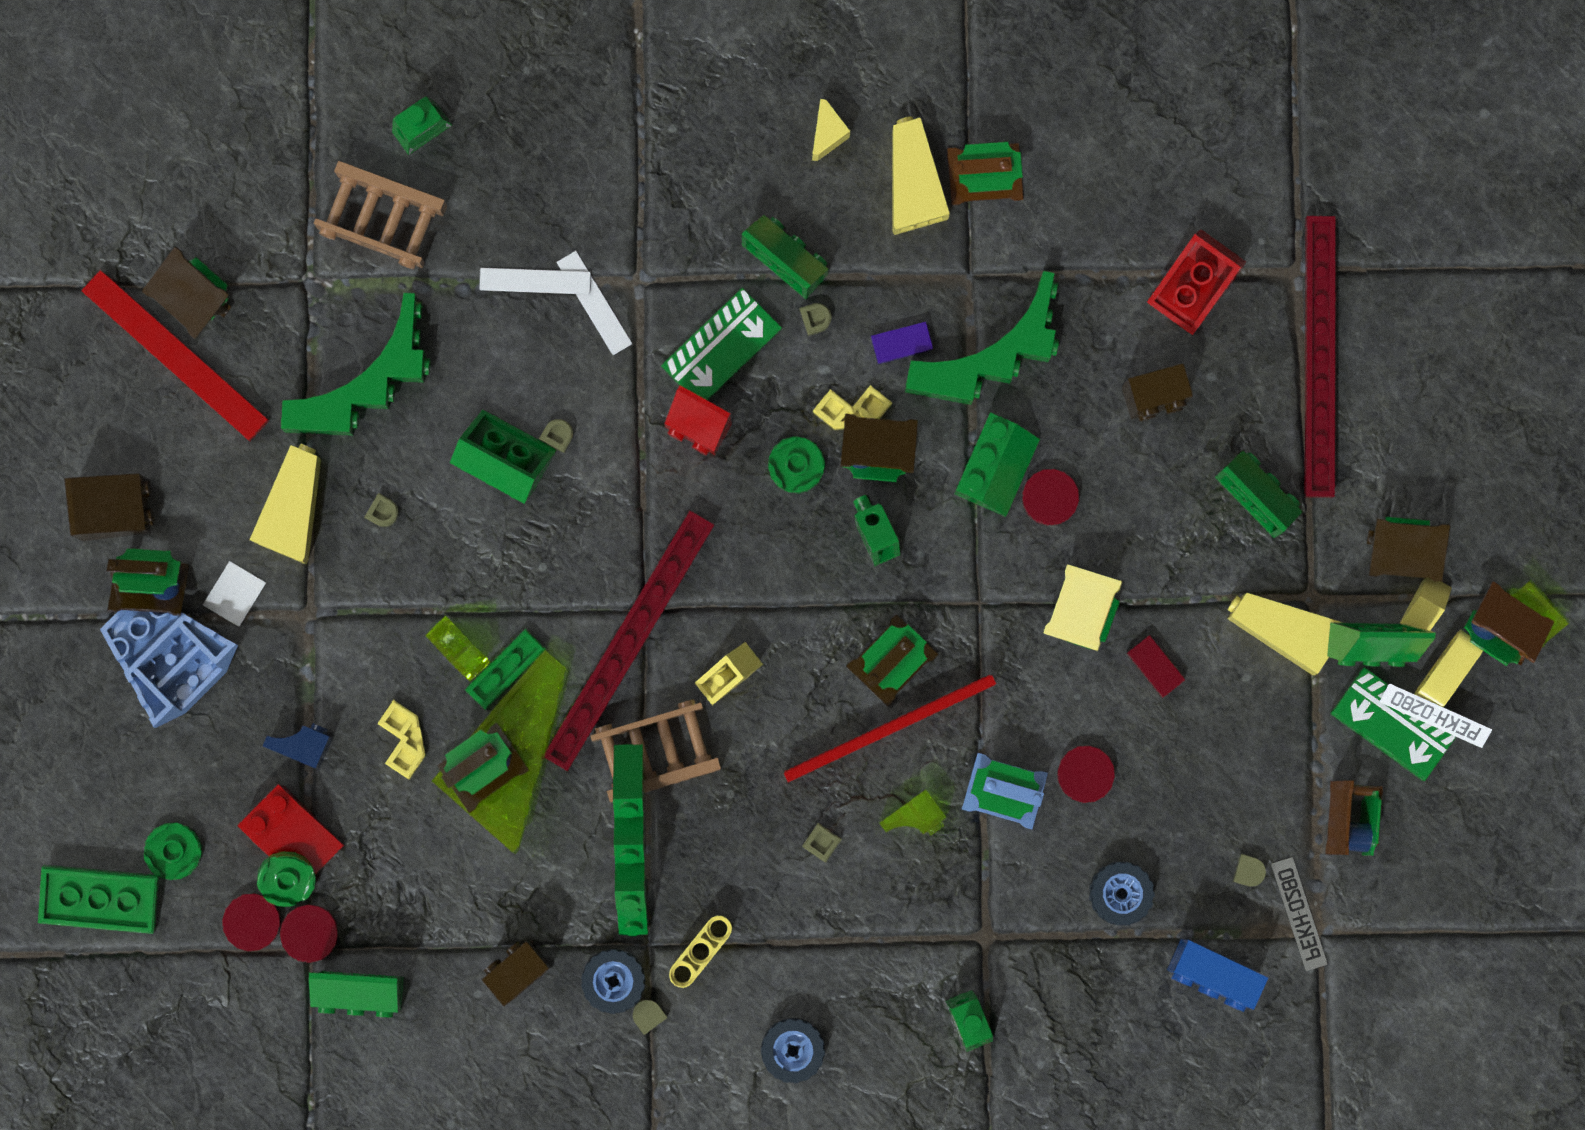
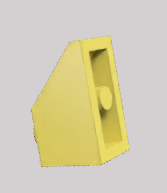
[695,642,763,705]

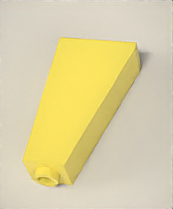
[892,116,950,235]
[250,444,321,564]
[1227,593,1343,675]

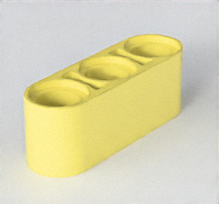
[1414,630,1483,707]
[669,915,732,988]

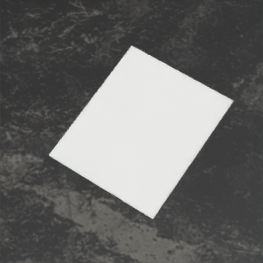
[203,561,266,626]

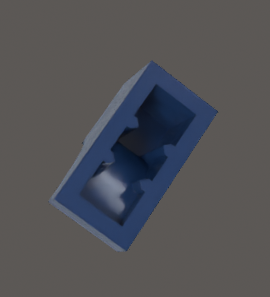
[263,723,333,769]

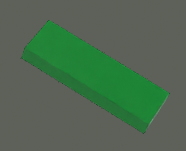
[465,629,546,710]

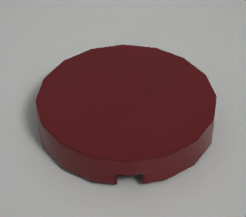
[1022,469,1079,526]
[1057,746,1115,803]
[222,893,281,951]
[280,905,338,963]

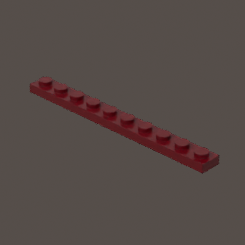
[1304,216,1335,498]
[543,511,714,771]

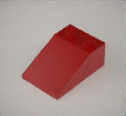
[1147,229,1246,335]
[664,386,731,456]
[237,784,344,875]

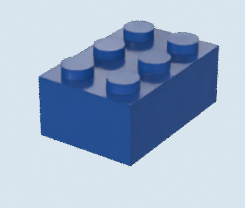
[1167,939,1268,1012]

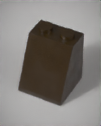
[64,473,154,541]

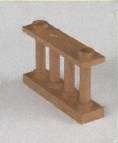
[314,161,447,269]
[591,699,721,803]

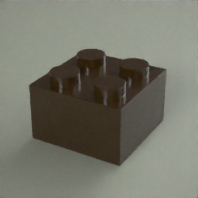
[1122,364,1193,422]
[481,940,553,1006]

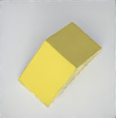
[812,99,850,161]
[1400,578,1452,631]

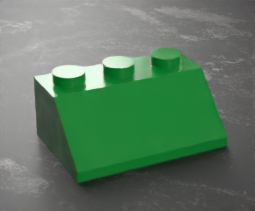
[742,215,829,300]
[450,409,557,504]
[954,412,1040,517]
[1215,451,1303,538]
[1327,622,1436,667]
[309,971,404,1018]

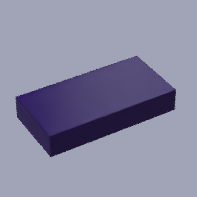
[871,322,933,364]

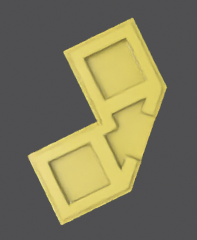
[813,385,892,430]
[378,700,426,780]

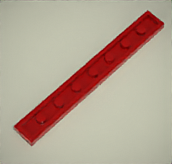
[81,270,269,441]
[784,675,996,783]

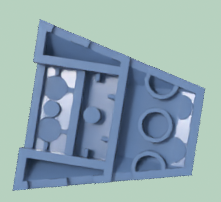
[100,610,238,728]

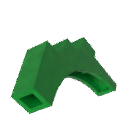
[904,271,1059,405]
[281,293,430,436]
[613,744,648,936]

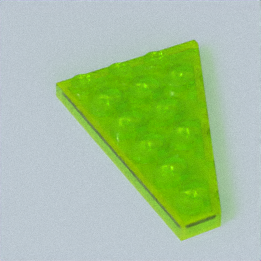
[432,650,568,854]

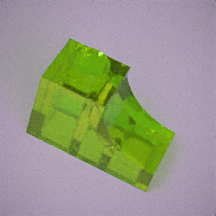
[425,616,490,682]
[878,790,947,836]

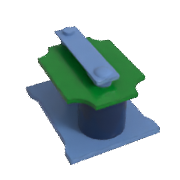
[962,753,1048,830]

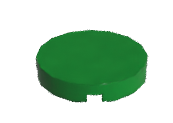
[768,436,825,494]
[144,823,202,880]
[257,851,315,907]

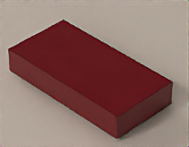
[1126,635,1185,698]

